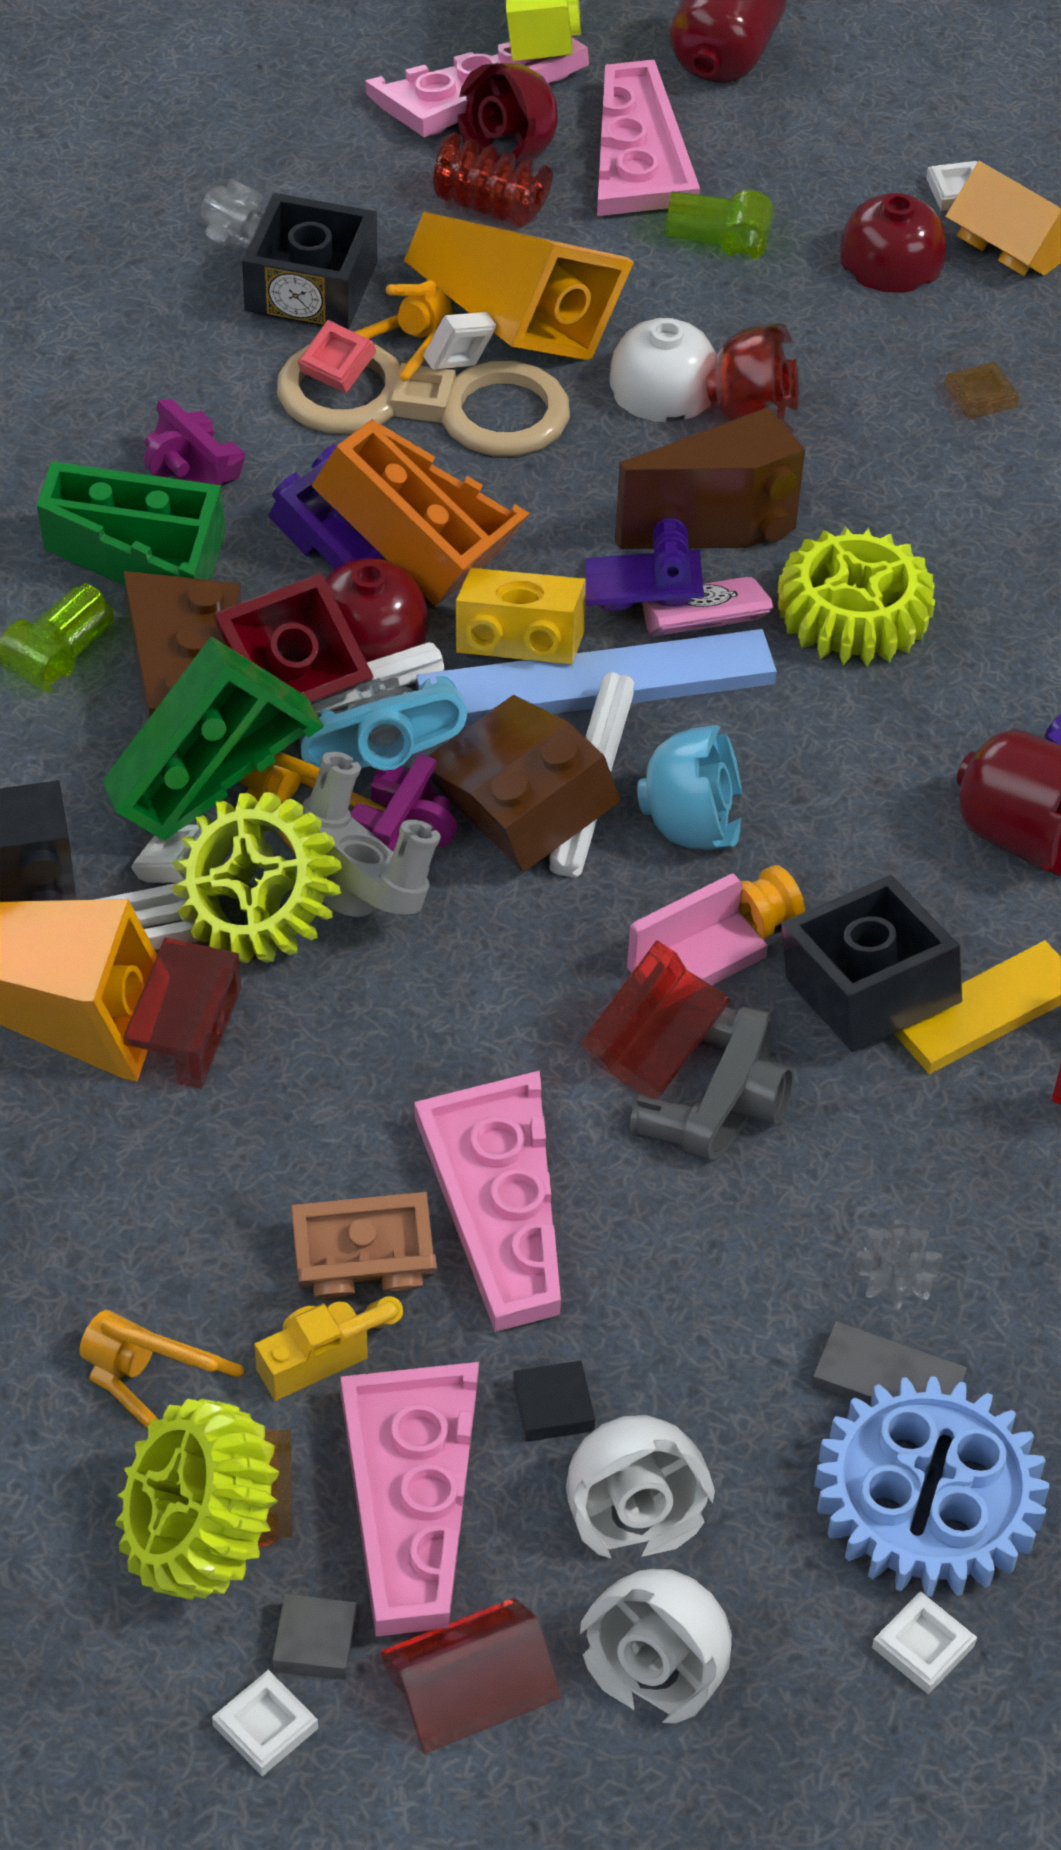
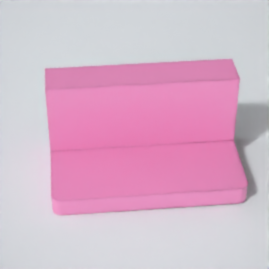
[627,873,768,1011]

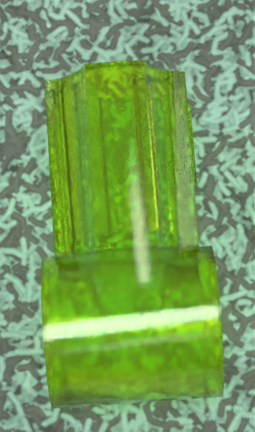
[665,190,775,259]
[0,583,114,693]

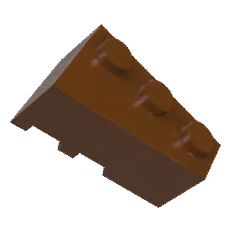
[124,571,242,720]

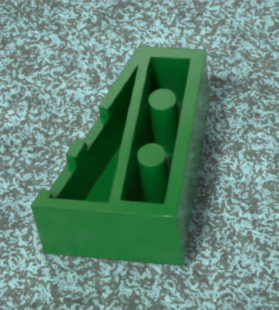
[36,461,226,586]
[102,636,324,841]

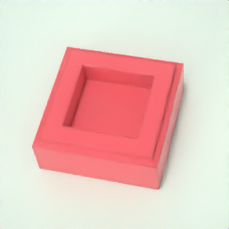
[298,320,376,394]

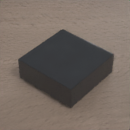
[513,1360,595,1442]

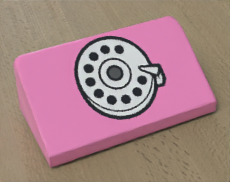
[642,577,773,637]

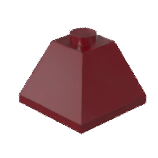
[213,573,374,705]

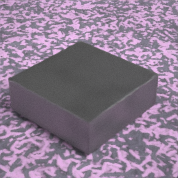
[272,1594,357,1680]

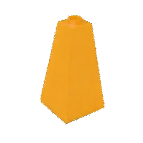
[404,212,634,360]
[0,899,171,1081]

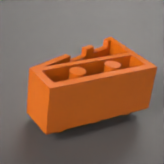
[311,419,530,607]

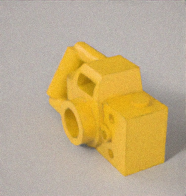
[254,1296,403,1401]

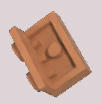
[291,1192,437,1299]

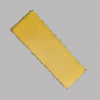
[894,940,1061,1074]

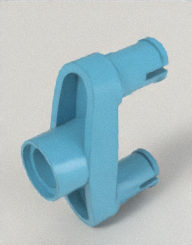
[300,676,467,770]

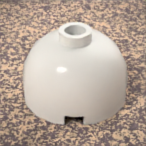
[610,318,718,422]
[566,1415,715,1559]
[580,1569,732,1724]

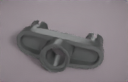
[630,998,793,1160]

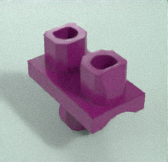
[143,398,245,485]
[351,754,457,852]

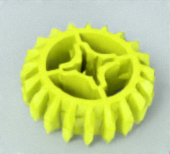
[777,526,935,667]
[171,792,342,963]
[115,1399,279,1600]

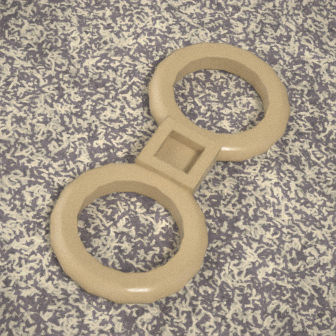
[277,344,570,457]

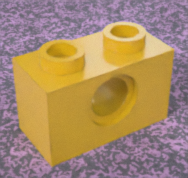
[456,568,586,664]

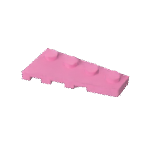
[365,38,589,137]
[597,59,700,216]
[414,1070,561,1332]
[340,1362,479,1637]

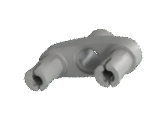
[302,752,441,917]

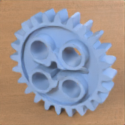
[814,1376,1049,1597]

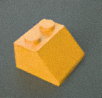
[946,161,1061,276]

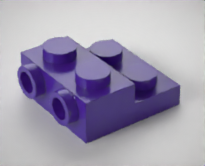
[268,444,387,569]

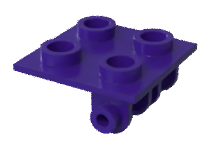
[586,518,704,611]

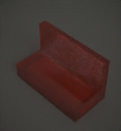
[123,937,242,1089]
[580,940,731,1099]
[380,1597,561,1753]

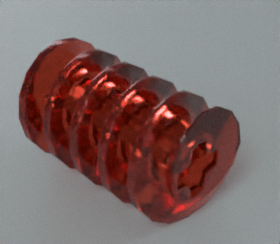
[433,133,553,228]

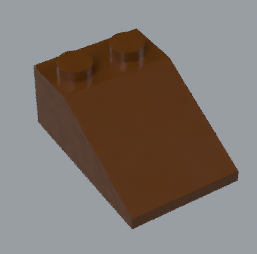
[615,407,805,549]
[428,694,621,873]

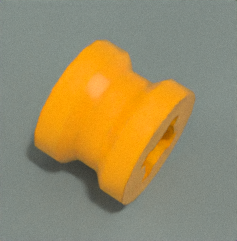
[739,865,805,940]

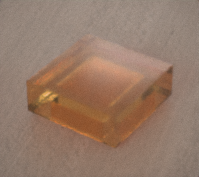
[944,361,1020,420]

